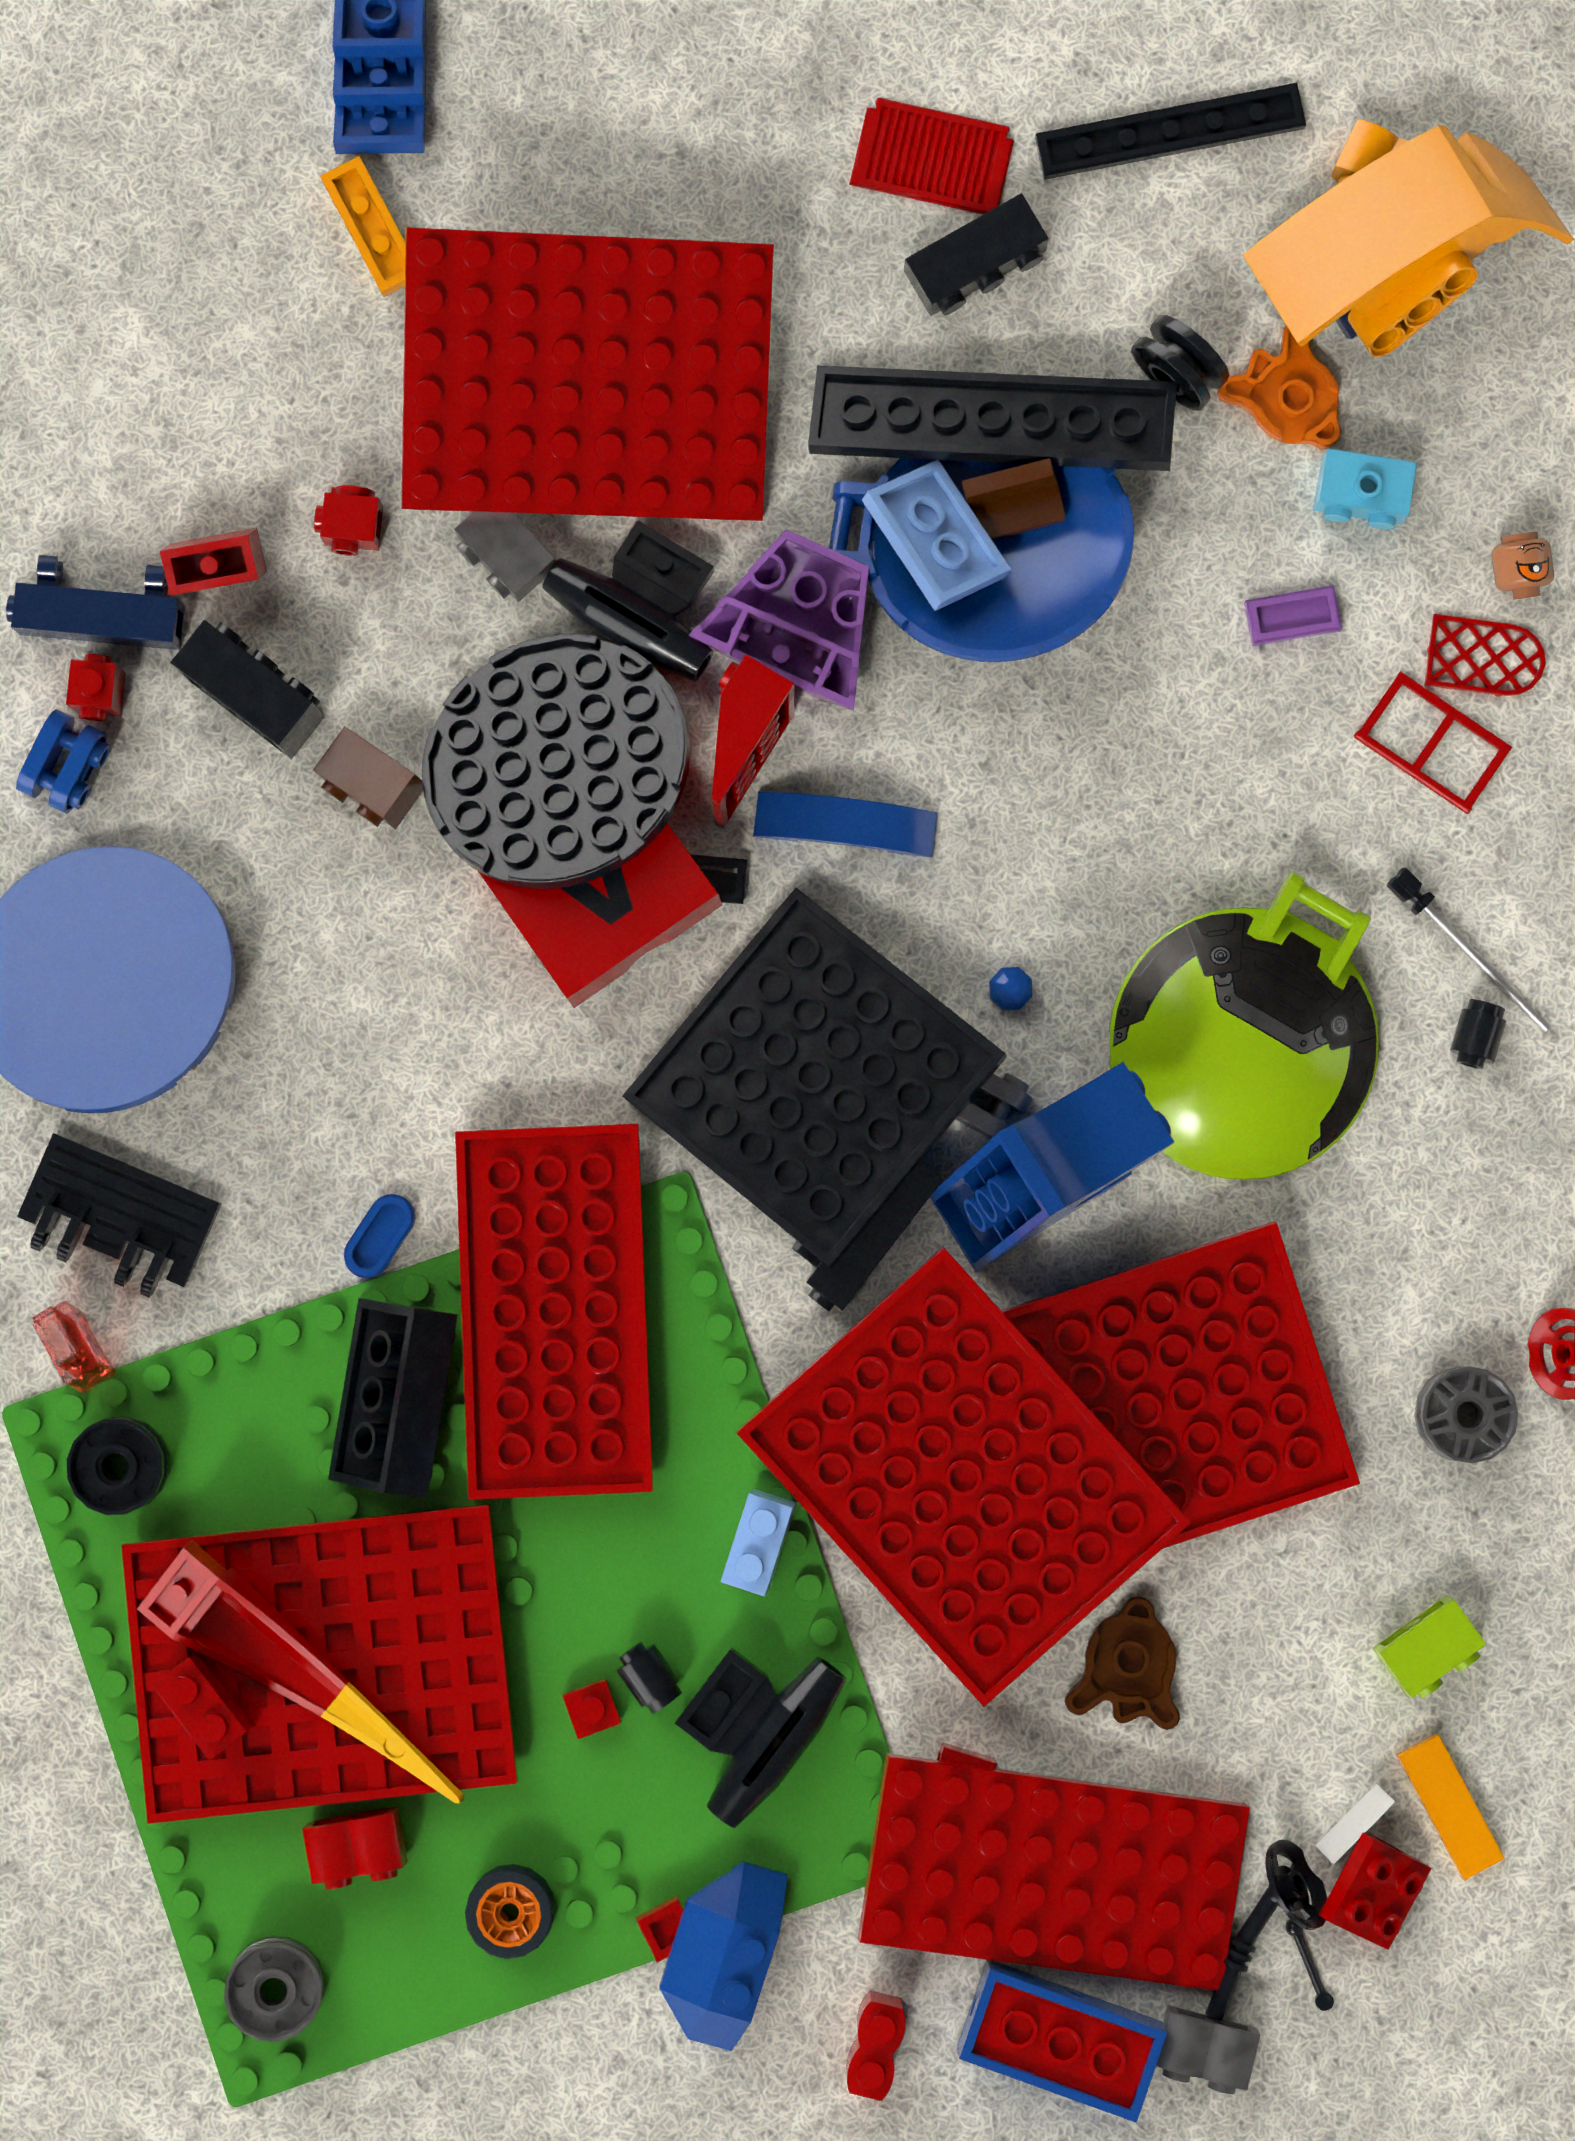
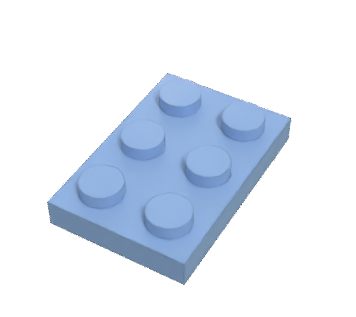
[862,460,1011,611]

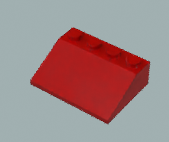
[712,654,794,829]

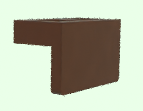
[962,458,1066,540]

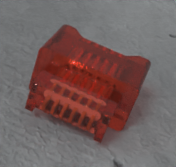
[32,1301,115,1393]

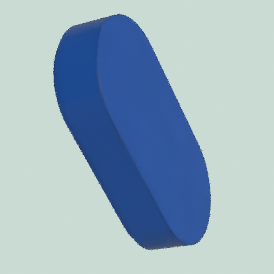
[344,1194,416,1278]

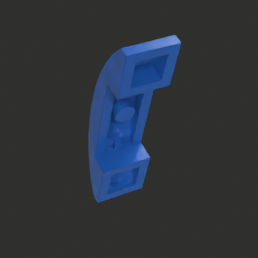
[753,792,937,858]

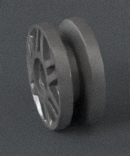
[1414,1366,1519,1463]
[224,1936,324,2042]

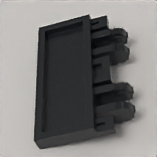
[17,1133,222,1298]

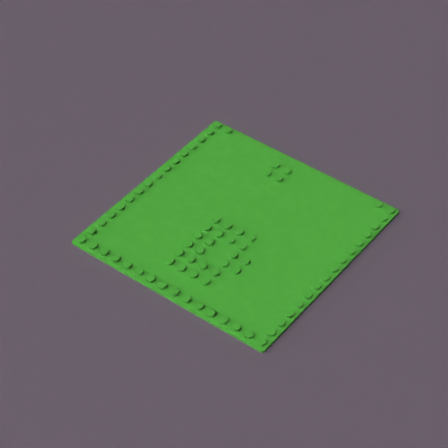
[2,1172,890,2107]

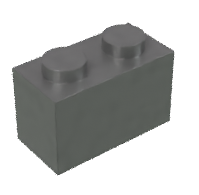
[454,512,556,602]

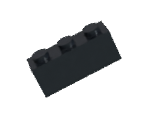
[904,193,1049,317]

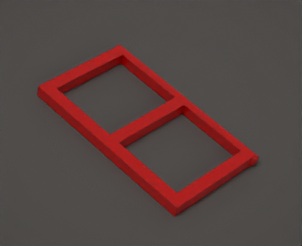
[1354,671,1512,814]

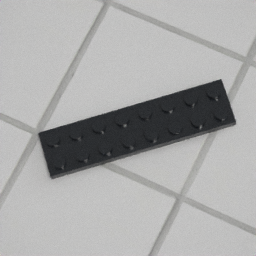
[808,365,1177,471]

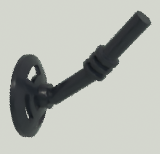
[1205,1839,1327,2021]

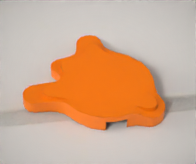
[1217,325,1341,449]

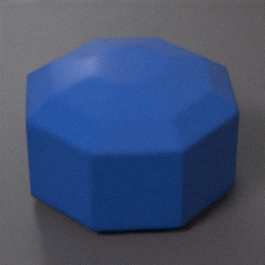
[989,967,1033,1011]

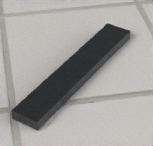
[1035,83,1306,180]

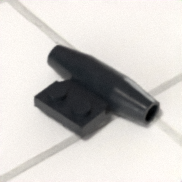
[542,520,715,681]
[675,1648,847,1828]

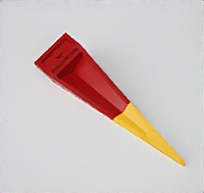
[137,1540,465,1804]

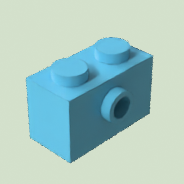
[1313,448,1417,530]

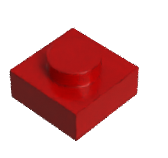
[562,1678,622,1739]
[636,1896,683,1963]

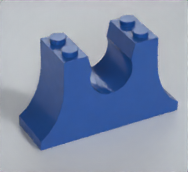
[930,1062,1174,1273]

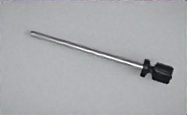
[1387,868,1551,1033]

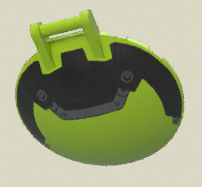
[1109,871,1379,1180]

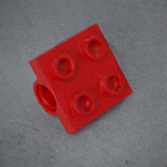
[1319,1832,1432,1950]

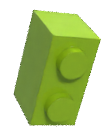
[1372,1595,1487,1698]

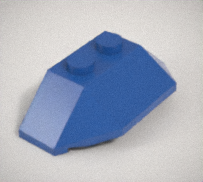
[659,1861,788,2051]

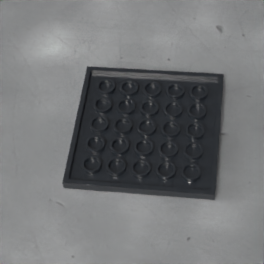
[622,887,1007,1269]

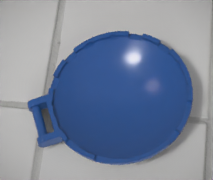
[829,458,1134,662]

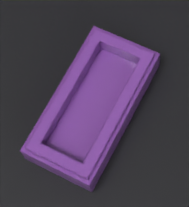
[1244,585,1342,647]

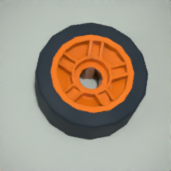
[465,1864,556,1959]

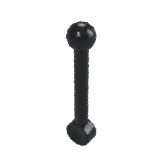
[1285,1919,1334,2011]

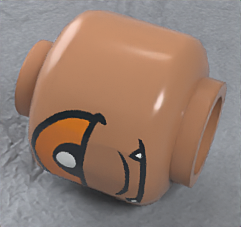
[1491,532,1554,600]

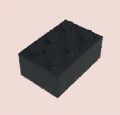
[170,620,325,760]

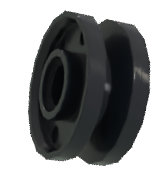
[1131,315,1230,411]
[67,1417,170,1515]

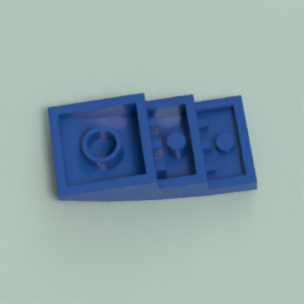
[332,0,426,154]

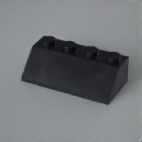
[328,1298,458,1497]

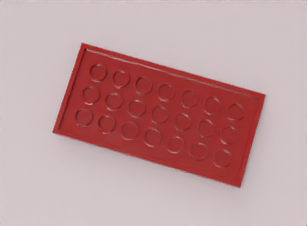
[455,1124,653,1500]
[858,1753,1250,1991]

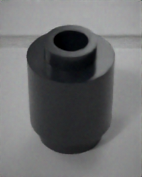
[1450,999,1506,1069]
[617,1642,682,1714]

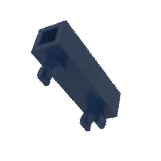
[6,555,185,650]

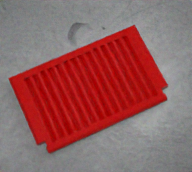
[849,97,1014,215]

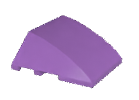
[688,529,869,711]

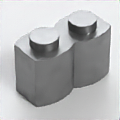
[1156,2005,1260,2094]

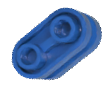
[16,709,111,814]

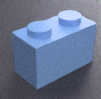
[721,1489,797,1597]

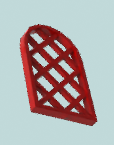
[1424,614,1546,697]

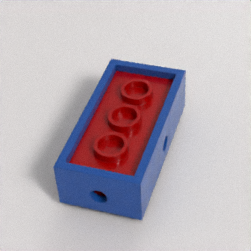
[957,1960,1167,2123]

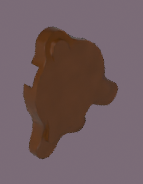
[1064,1596,1180,1730]

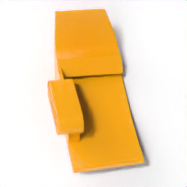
[1243,125,1574,357]

